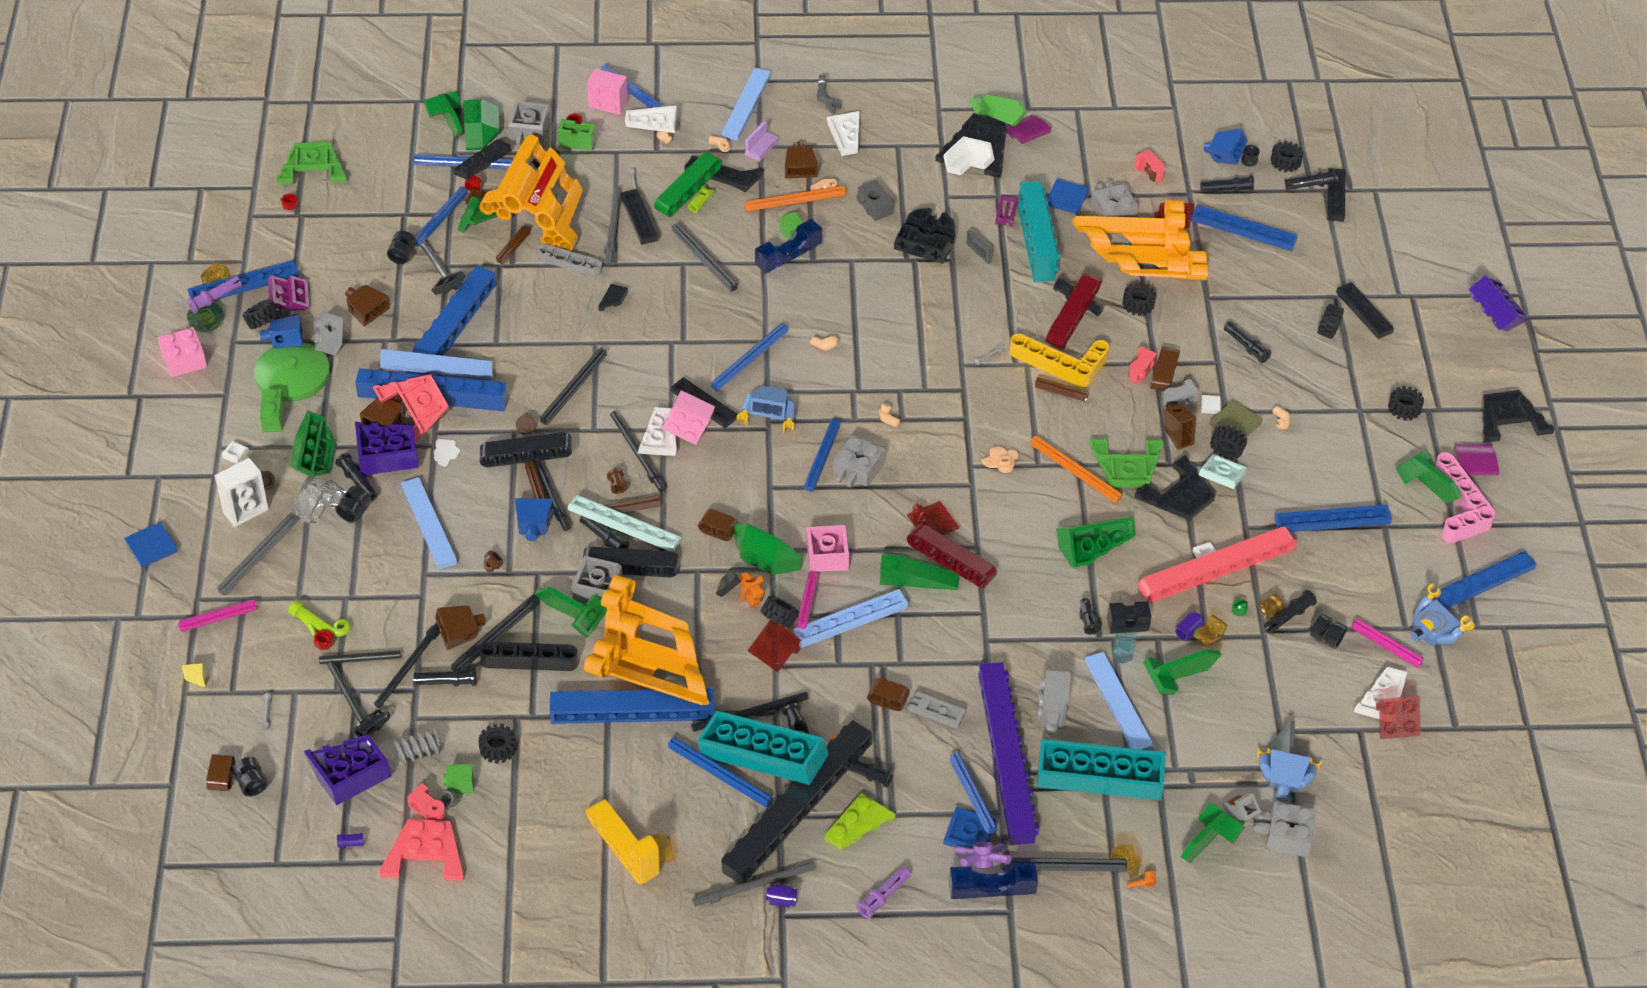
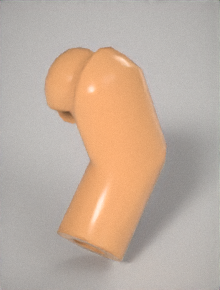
[657,131,672,144]
[709,136,731,152]
[811,178,837,190]
[810,336,839,351]
[879,403,900,428]
[1273,406,1290,430]

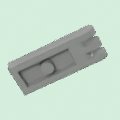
[907,692,966,729]

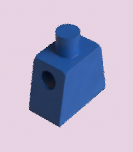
[1204,129,1248,165]
[260,315,303,348]
[515,498,553,541]

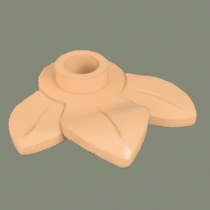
[981,446,1018,473]

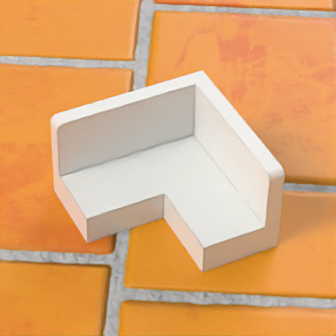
[944,136,994,175]

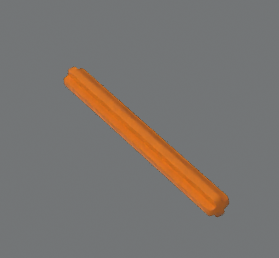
[744,186,846,212]
[1030,436,1122,503]

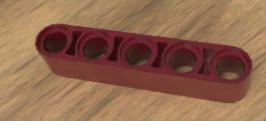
[1045,273,1102,349]
[907,524,997,588]

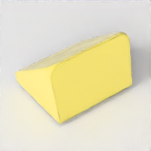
[182,663,206,687]

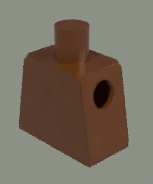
[785,142,818,178]
[345,285,390,327]
[360,395,404,427]
[1163,404,1196,450]
[435,605,486,650]

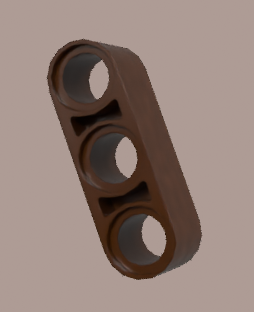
[1150,347,1180,392]

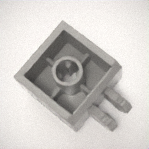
[508,101,550,145]
[1091,181,1138,218]
[833,435,885,488]
[572,556,623,603]
[1037,670,1070,734]
[1253,801,1316,858]

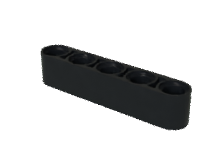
[480,432,572,467]
[582,547,679,578]
[479,642,579,671]

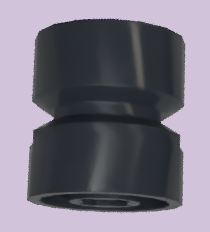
[387,230,416,264]
[335,486,371,523]
[1310,613,1347,649]
[232,757,268,797]

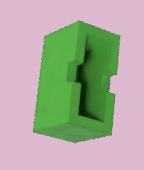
[558,119,596,151]
[260,389,284,432]

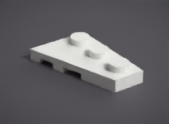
[625,106,678,133]
[827,111,859,156]
[638,407,676,456]
[1354,667,1407,723]

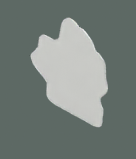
[434,439,460,467]

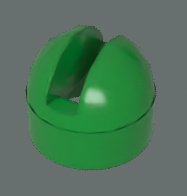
[1231,599,1248,616]

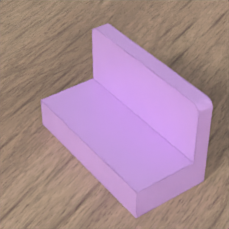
[745,121,778,162]

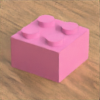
[587,69,628,115]
[157,327,207,377]
[662,390,715,445]
[806,525,849,572]

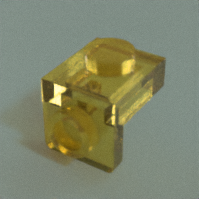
[201,262,230,284]
[1193,615,1227,647]
[651,833,675,864]
[1110,844,1142,878]

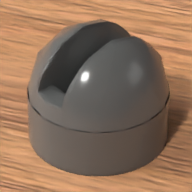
[440,791,459,808]

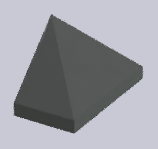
[966,230,994,264]
[1267,721,1295,754]

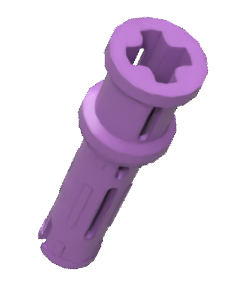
[187,276,242,313]
[856,867,911,919]

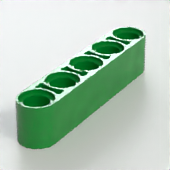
[654,151,722,217]

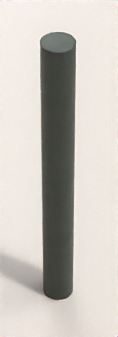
[319,650,401,664]
[327,661,366,725]

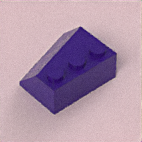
[1469,275,1528,331]
[355,421,419,475]
[304,735,392,806]

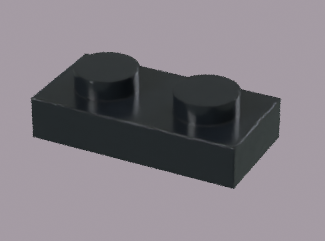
[431,271,466,295]

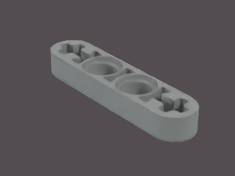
[537,244,602,276]

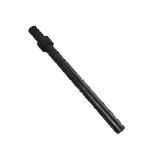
[610,411,666,492]
[535,461,570,531]
[374,622,440,708]
[691,692,809,732]

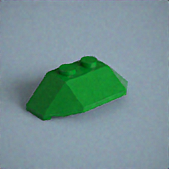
[464,100,500,151]
[289,410,336,477]
[734,523,803,575]

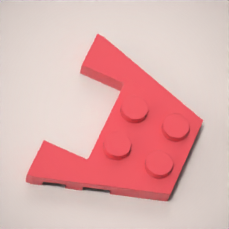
[373,375,449,442]
[379,819,464,881]

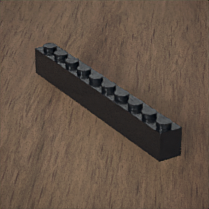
[721,720,873,884]

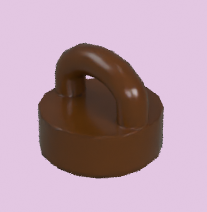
[516,415,535,434]
[260,471,275,490]
[483,550,503,572]

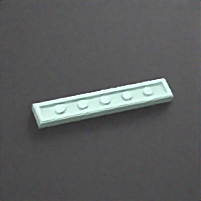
[568,495,682,552]

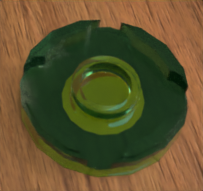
[187,303,224,332]

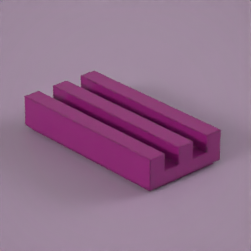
[995,196,1018,227]

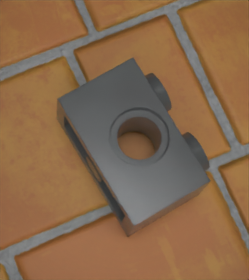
[857,180,894,221]

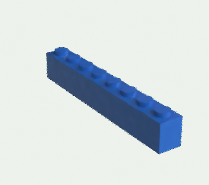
[406,266,497,375]
[355,368,508,411]
[550,688,714,724]

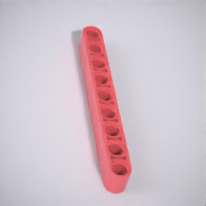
[1137,527,1297,603]

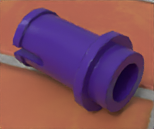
[337,832,363,849]

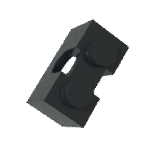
[1107,601,1152,634]

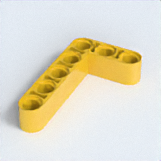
[1010,334,1109,387]
[585,799,659,885]

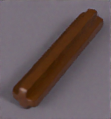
[496,225,530,264]
[1035,377,1089,402]
[525,460,546,499]
[605,495,662,513]

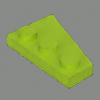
[824,793,895,850]

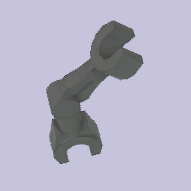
[817,75,841,114]

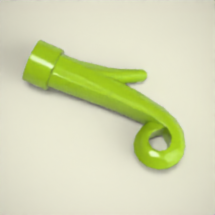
[288,600,351,637]

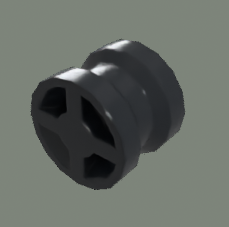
[1241,145,1260,167]

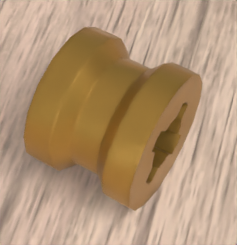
[1260,594,1285,618]

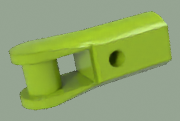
[688,186,714,213]

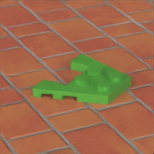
[277,141,346,185]
[1089,439,1163,488]

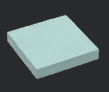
[1199,454,1248,489]

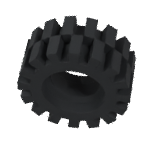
[1270,141,1303,172]
[1122,283,1156,316]
[242,299,279,329]
[1317,304,1344,339]
[1388,386,1424,421]
[1210,425,1247,460]
[760,596,799,628]
[478,724,517,764]

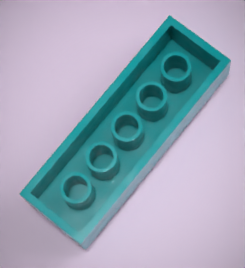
[1017,181,1060,282]
[697,711,829,785]
[1036,739,1165,801]

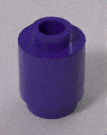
[1175,612,1204,641]
[766,884,798,908]

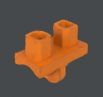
[739,573,765,608]

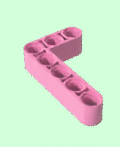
[1435,452,1495,543]

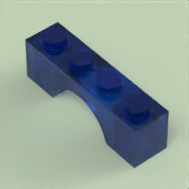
[755,218,822,274]
[949,862,1038,899]

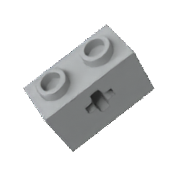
[313,312,343,356]

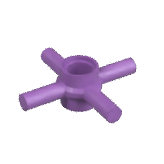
[955,842,1011,868]

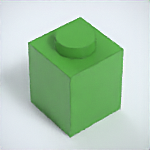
[779,212,806,243]
[443,764,474,794]

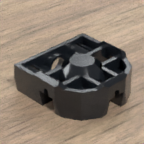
[894,208,955,264]

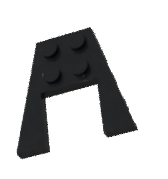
[935,113,1006,178]

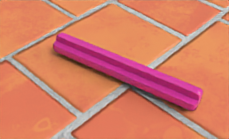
[796,571,819,630]
[178,600,257,632]
[1352,619,1424,668]

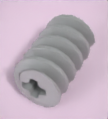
[394,729,440,765]

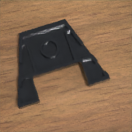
[1482,390,1554,443]
[1134,455,1216,520]

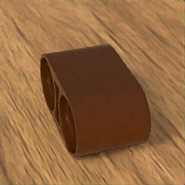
[698,509,739,541]
[867,678,910,711]
[206,754,235,791]

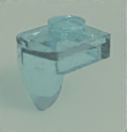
[1113,634,1136,664]

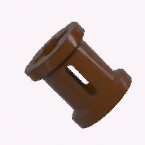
[607,468,627,494]

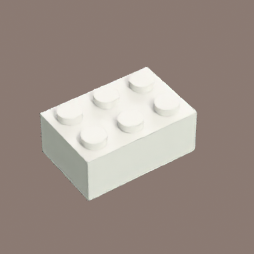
[215,458,269,527]

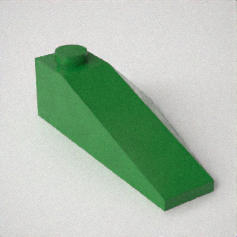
[1056,517,1136,567]
[880,552,959,590]

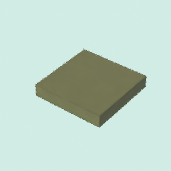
[1210,400,1262,438]

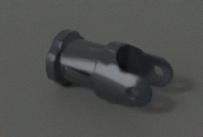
[1079,598,1101,635]
[783,703,809,734]
[353,710,390,737]

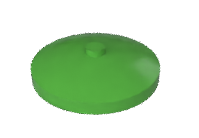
[254,342,330,402]

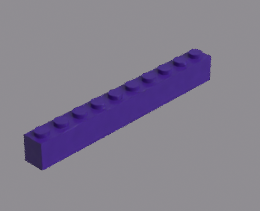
[978,662,1039,845]

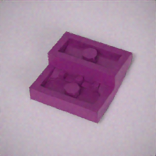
[1005,115,1051,144]
[268,275,310,310]
[1454,444,1499,475]

